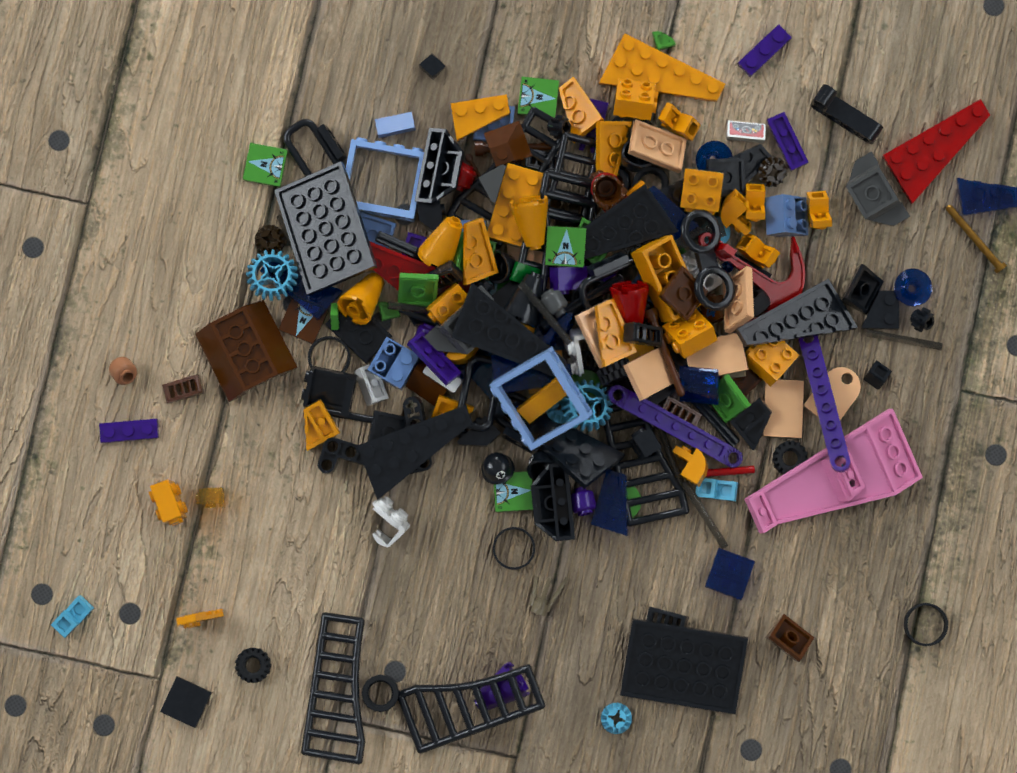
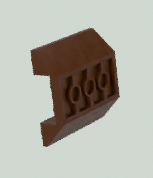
[195,300,298,402]

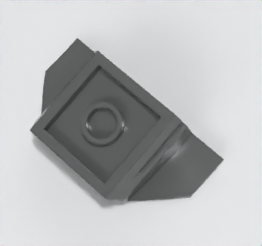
[846,151,910,226]
[424,285,494,354]

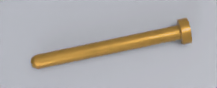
[946,204,1007,274]

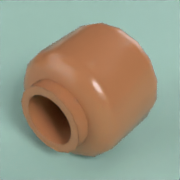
[109,357,137,385]

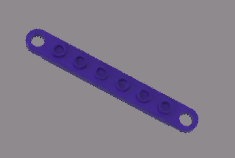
[799,336,851,473]
[607,385,743,468]

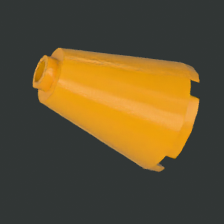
[509,195,548,250]
[417,216,463,267]
[337,273,385,325]

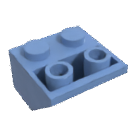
[765,194,809,237]
[367,337,420,391]

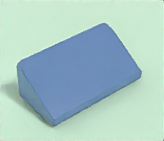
[375,112,415,138]

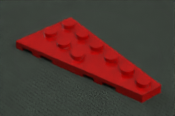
[882,99,990,205]
[369,241,471,315]

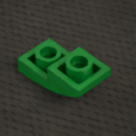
[509,261,541,283]

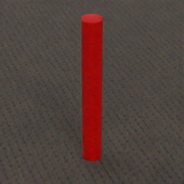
[706,466,755,477]

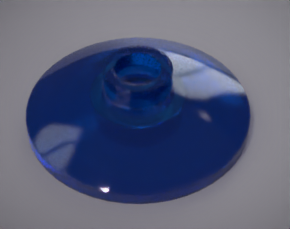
[696,141,732,170]
[894,268,932,307]

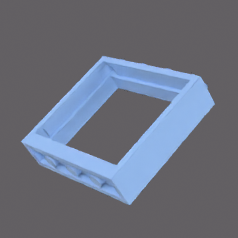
[346,137,424,222]
[490,347,593,451]

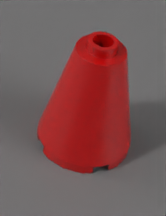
[610,280,649,332]

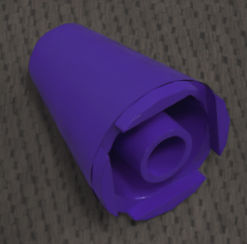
[474,662,530,710]

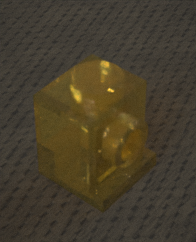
[196,487,225,508]

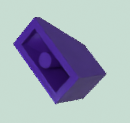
[549,265,589,294]

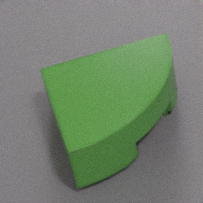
[652,31,676,51]
[378,302,401,321]
[330,303,339,330]

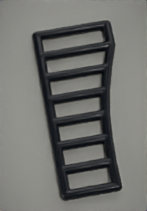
[446,107,561,248]
[518,132,596,269]
[539,170,598,321]
[599,385,689,527]
[301,612,365,765]
[398,664,545,754]

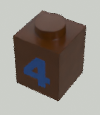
[700,293,724,324]

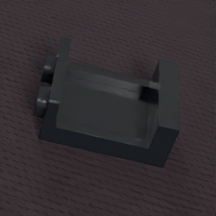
[301,366,357,417]

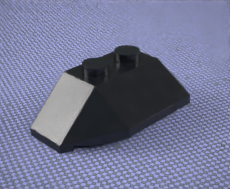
[415,128,464,204]
[531,463,575,541]

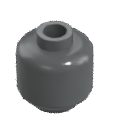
[539,288,568,318]

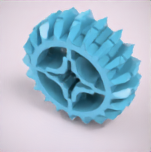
[246,249,298,301]
[561,379,613,432]

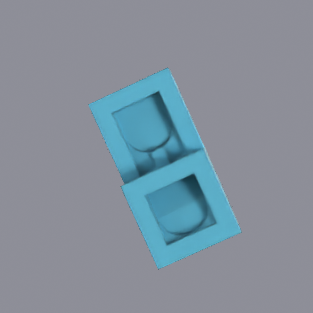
[695,478,738,501]
[51,595,94,638]

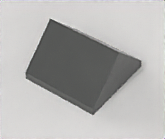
[478,164,506,206]

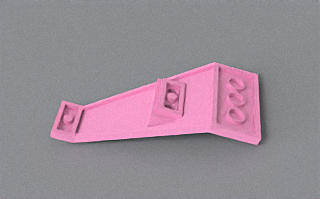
[744,409,923,533]

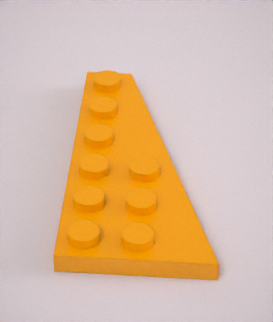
[599,33,726,102]

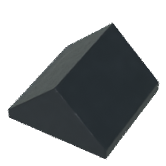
[841,264,884,315]

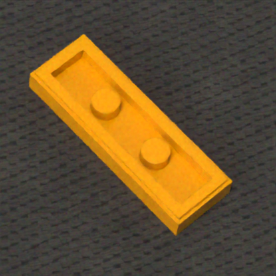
[517,378,567,424]

